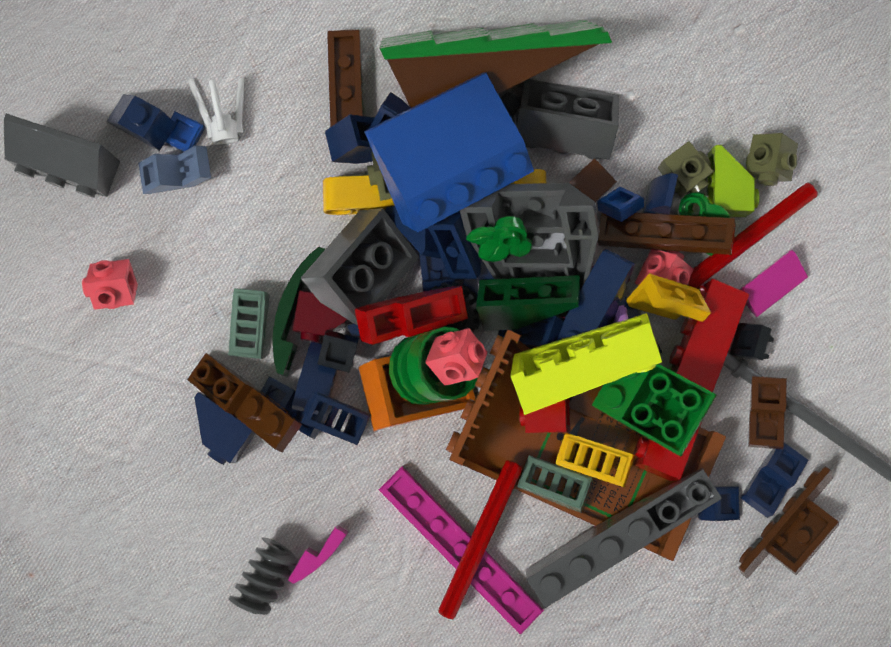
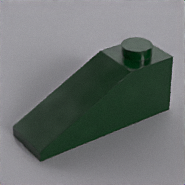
[476,275,581,331]

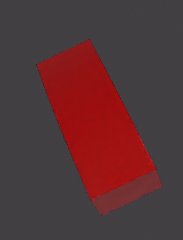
[354,286,468,345]

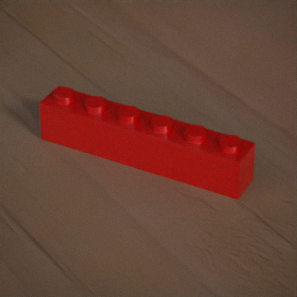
[633,279,750,481]

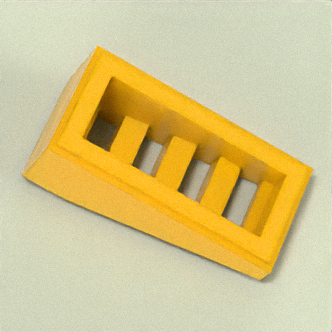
[556,433,635,488]

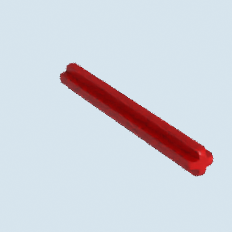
[687,182,818,288]
[438,460,522,620]

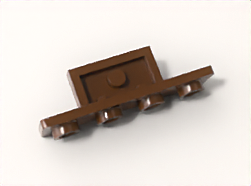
[739,466,839,579]

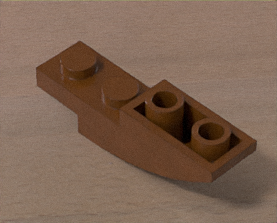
[187,353,302,453]

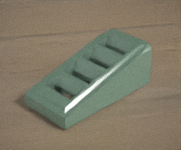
[228,288,270,359]
[517,455,593,513]

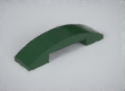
[272,247,325,377]

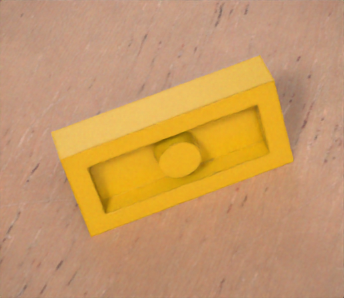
[626,273,711,322]

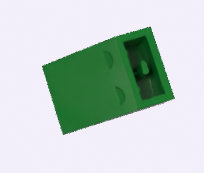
[592,364,717,457]

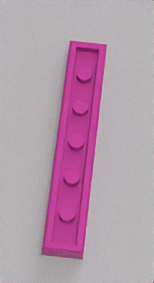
[379,466,544,635]

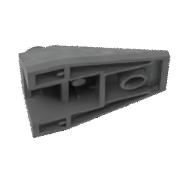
[460,183,600,317]

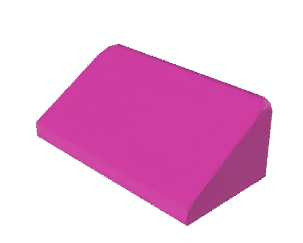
[739,250,808,317]

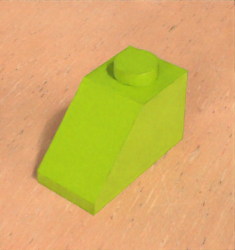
[707,145,759,218]

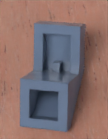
[138,145,211,194]

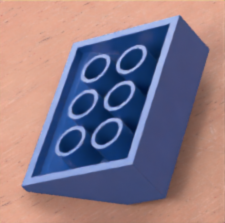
[364,72,534,232]

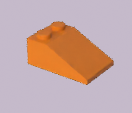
[358,356,476,431]

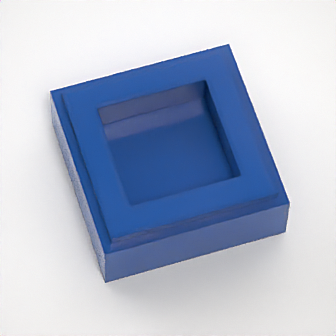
[165,111,205,152]
[597,187,644,222]

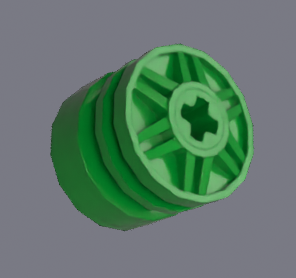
[389,327,478,405]

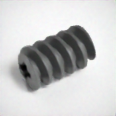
[229,537,297,615]

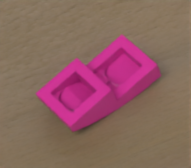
[288,525,349,584]

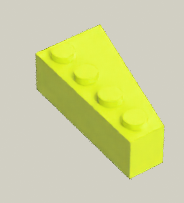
[511,313,662,415]

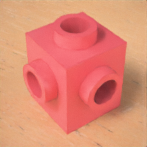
[635,249,694,286]
[82,259,138,310]
[425,328,488,386]

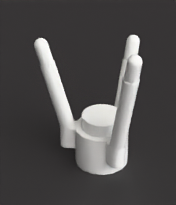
[188,78,245,145]

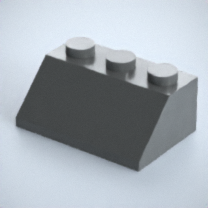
[516,79,619,160]
[4,113,120,198]
[301,208,419,325]

